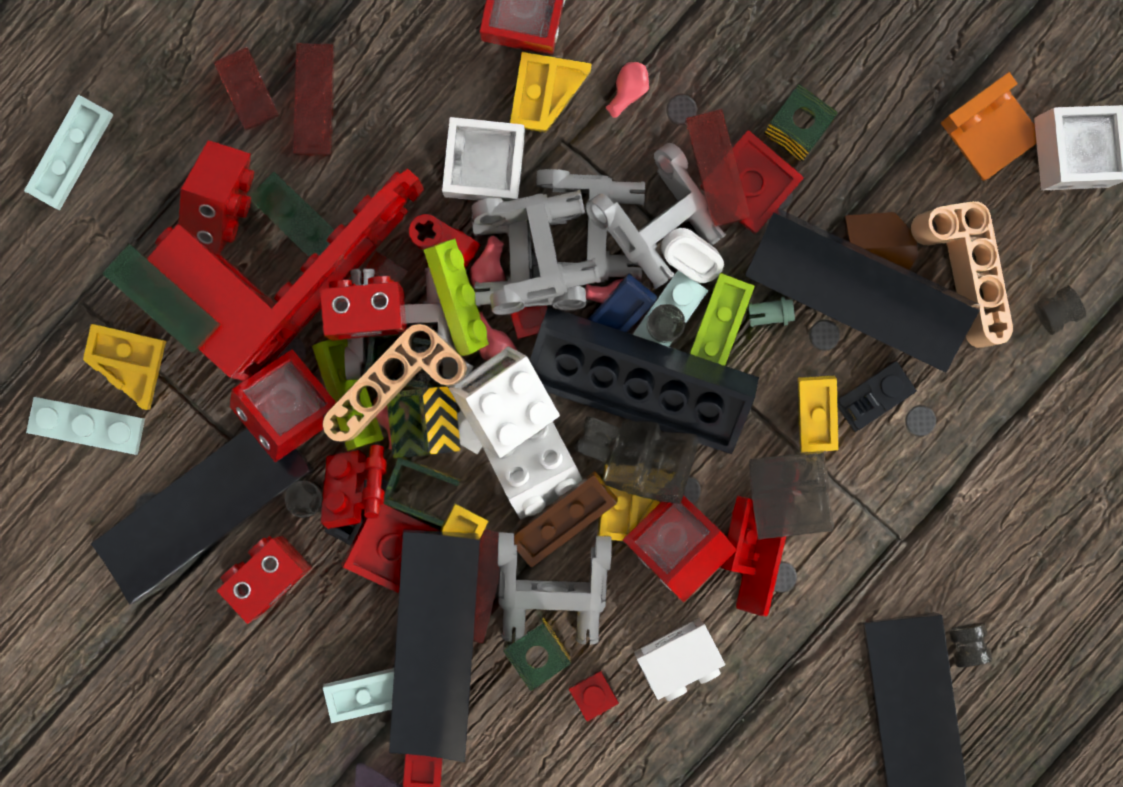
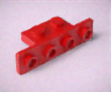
[720,466,800,617]

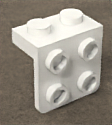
[483,422,583,520]

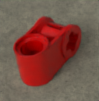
[409,214,481,270]

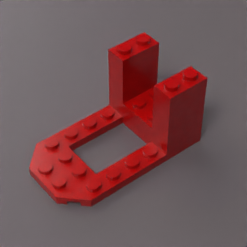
[125,168,424,381]

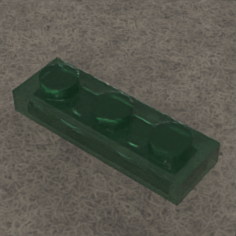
[249,172,335,257]
[102,244,221,354]

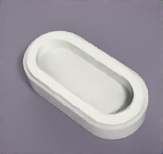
[661,228,724,283]

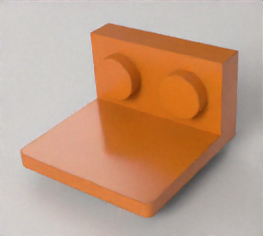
[941,72,1037,181]

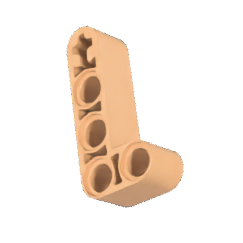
[911,201,1013,348]
[323,324,467,441]

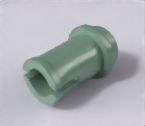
[748,296,795,327]

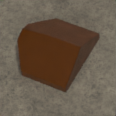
[844,212,918,270]

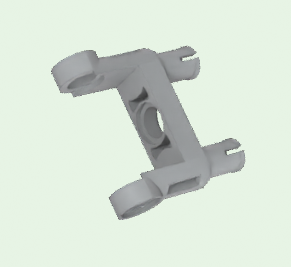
[585,143,726,289]
[533,169,645,282]
[471,189,600,315]
[472,195,586,310]
[345,267,458,380]
[498,532,612,645]

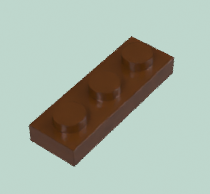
[513,471,618,568]

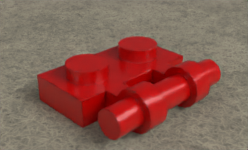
[321,445,387,529]

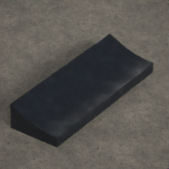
[745,208,981,373]
[530,306,759,454]
[91,428,315,605]
[389,529,480,762]
[863,612,967,787]

